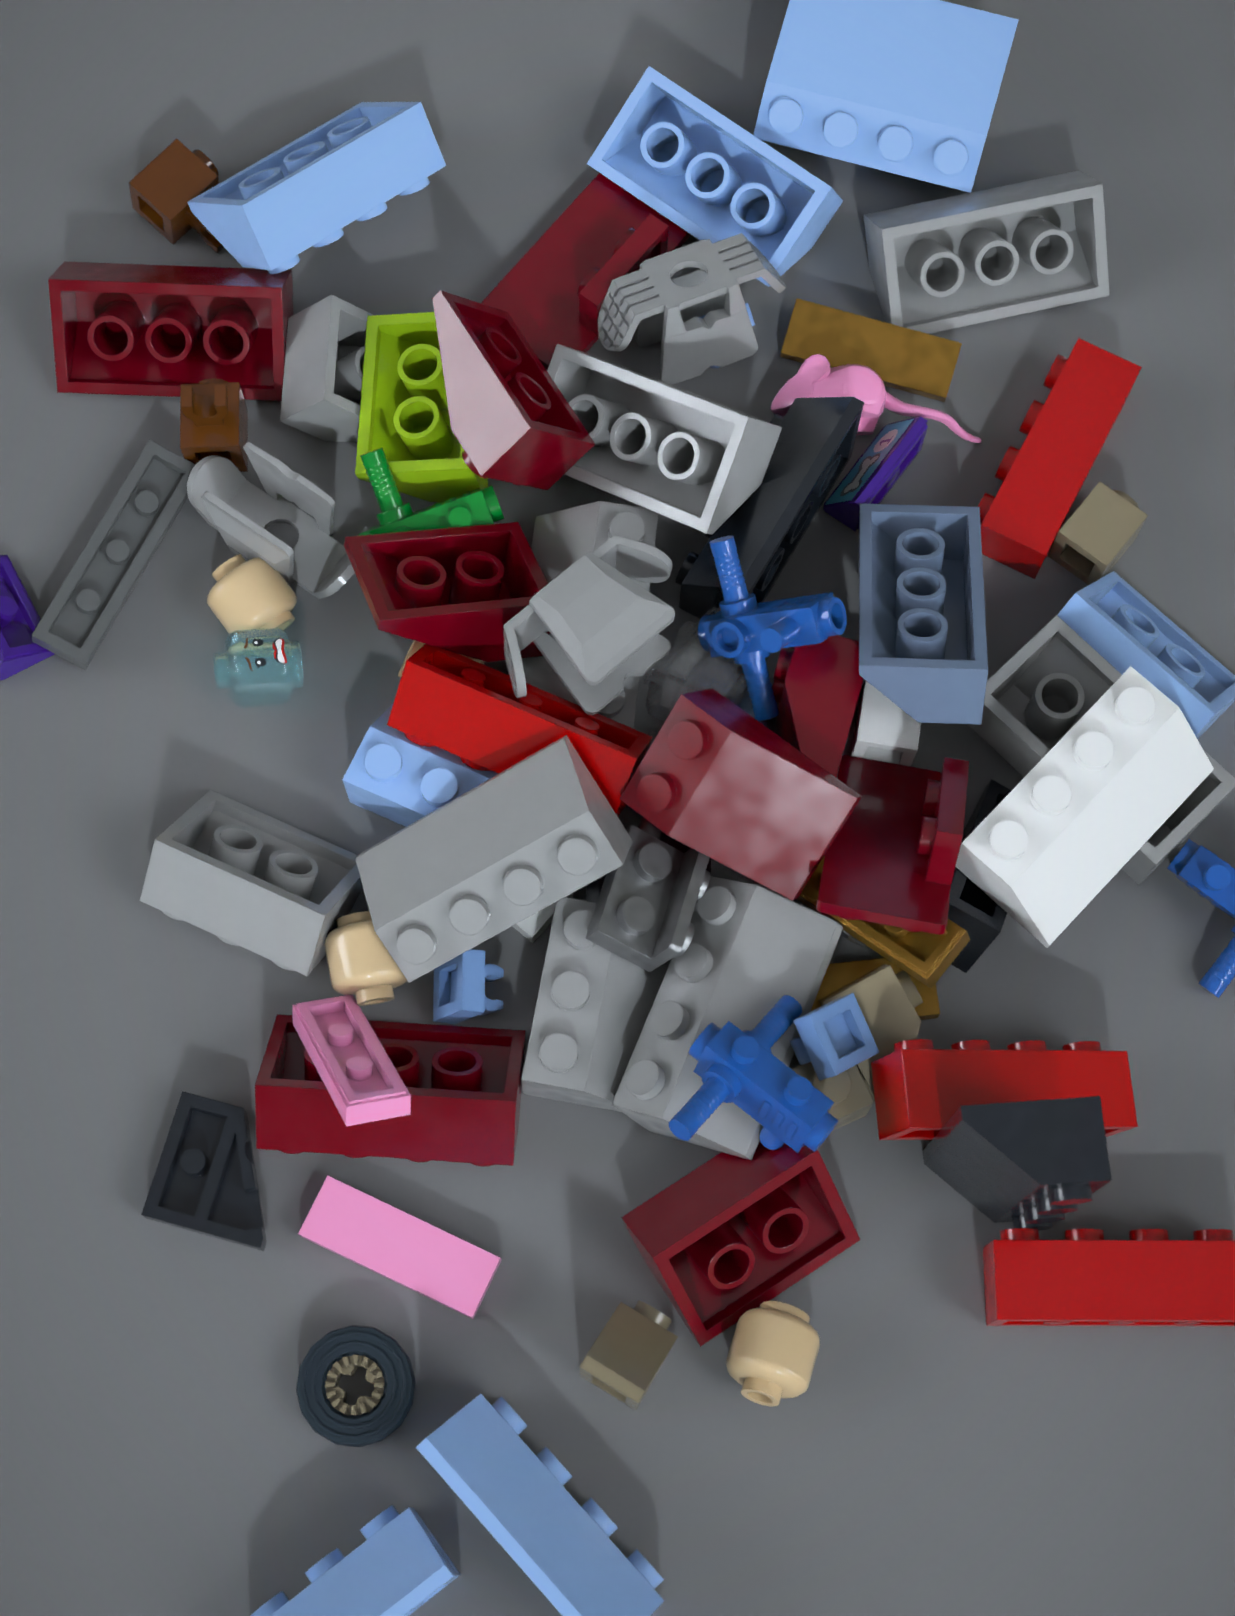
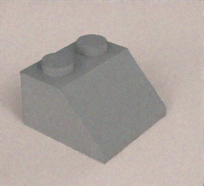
[280,294,373,442]

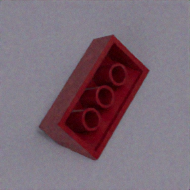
[48,261,294,401]
[255,1014,526,1167]

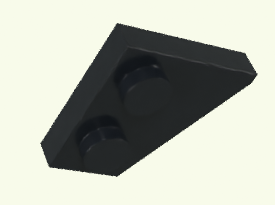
[141,1091,267,1251]

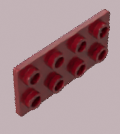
[481,173,691,370]
[816,755,969,935]

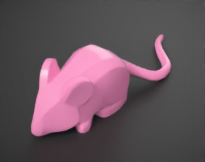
[770,354,982,443]

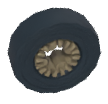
[296,1325,416,1447]

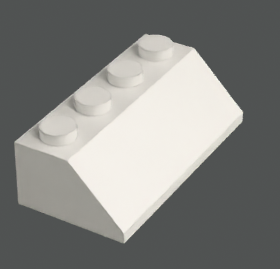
[955,666,1214,948]

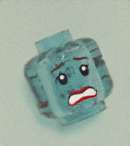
[213,627,303,708]

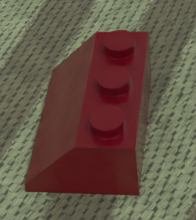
[621,1141,860,1347]

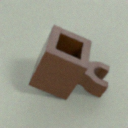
[129,138,224,253]
[180,378,248,472]

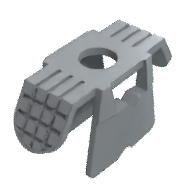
[598,233,787,385]
[187,442,355,599]
[504,535,675,715]

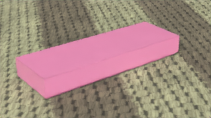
[292,995,411,1126]
[298,1175,501,1319]

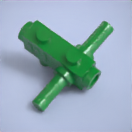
[358,448,504,536]

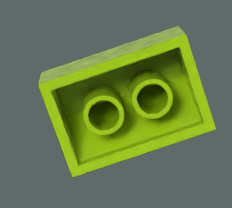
[355,312,488,502]

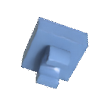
[433,949,504,1024]
[790,993,879,1081]

